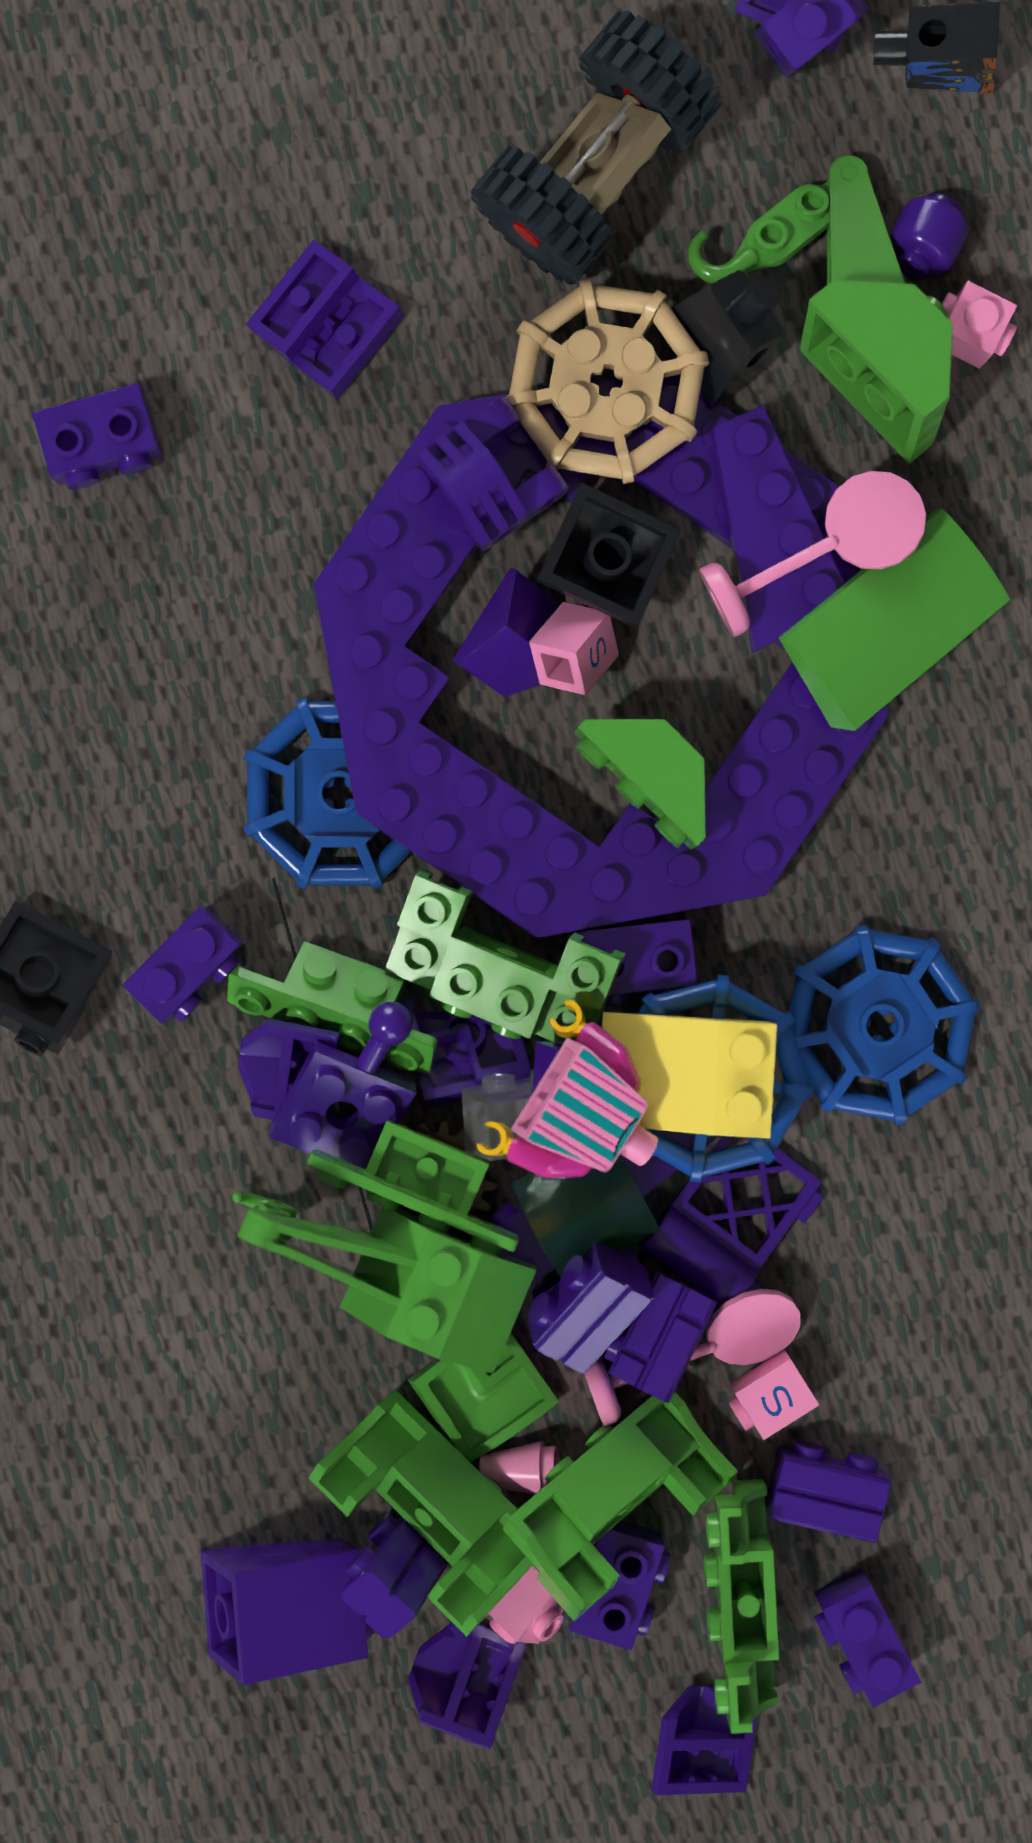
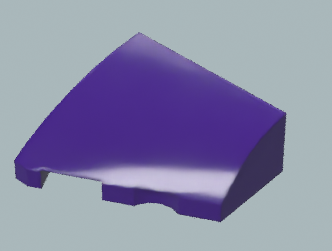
[400,997,531,1109]

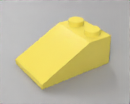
[602,1012,777,1139]

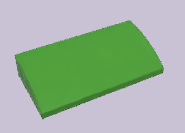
[779,509,1010,731]

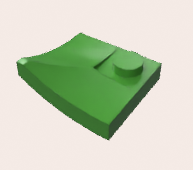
[408,1332,559,1462]

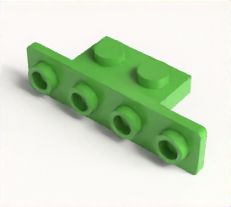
[227,941,438,1074]
[307,1119,519,1255]

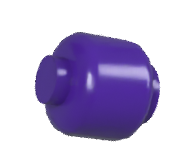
[889,193,969,280]

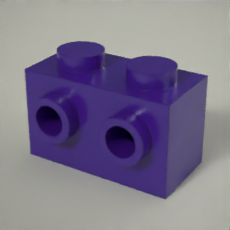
[32,383,163,490]
[122,906,245,1024]
[579,919,697,1006]
[568,1520,670,1651]
[814,1568,922,1708]

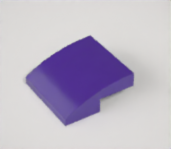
[246,240,405,400]

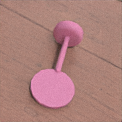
[699,471,926,638]
[584,1289,800,1426]

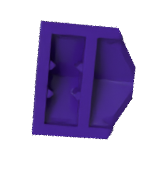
[452,567,561,697]
[238,1018,340,1120]
[408,1622,527,1750]
[651,1684,757,1795]

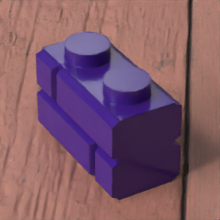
[528,1241,654,1374]
[604,1273,717,1404]
[765,1440,891,1543]
[341,1512,449,1639]

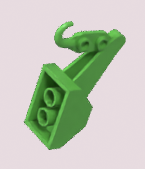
[688,155,953,464]
[232,1191,537,1373]

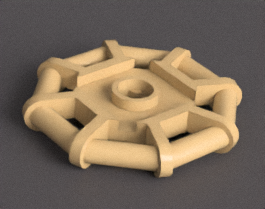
[506,278,710,484]

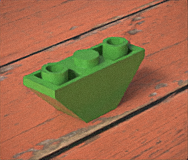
[574,719,705,850]

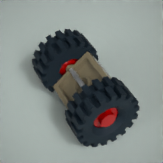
[470,10,722,285]

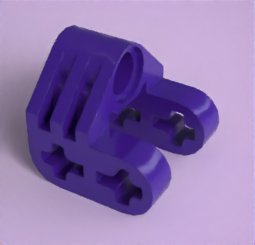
[417,397,570,551]

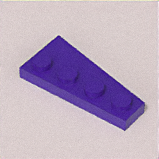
[710,405,845,653]

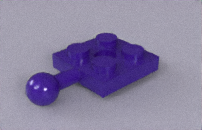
[269,1001,416,1170]

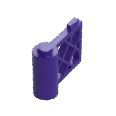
[639,1136,824,1308]

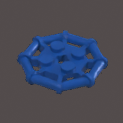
[243,697,411,890]
[789,924,981,1126]
[638,975,813,1183]

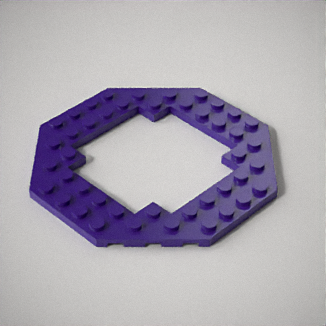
[314,375,888,938]

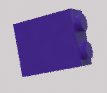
[200,1538,373,1685]

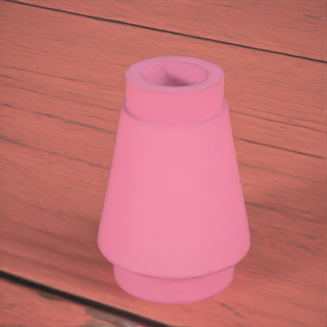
[479,1441,560,1495]

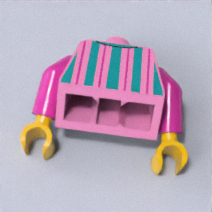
[477,1001,658,1178]

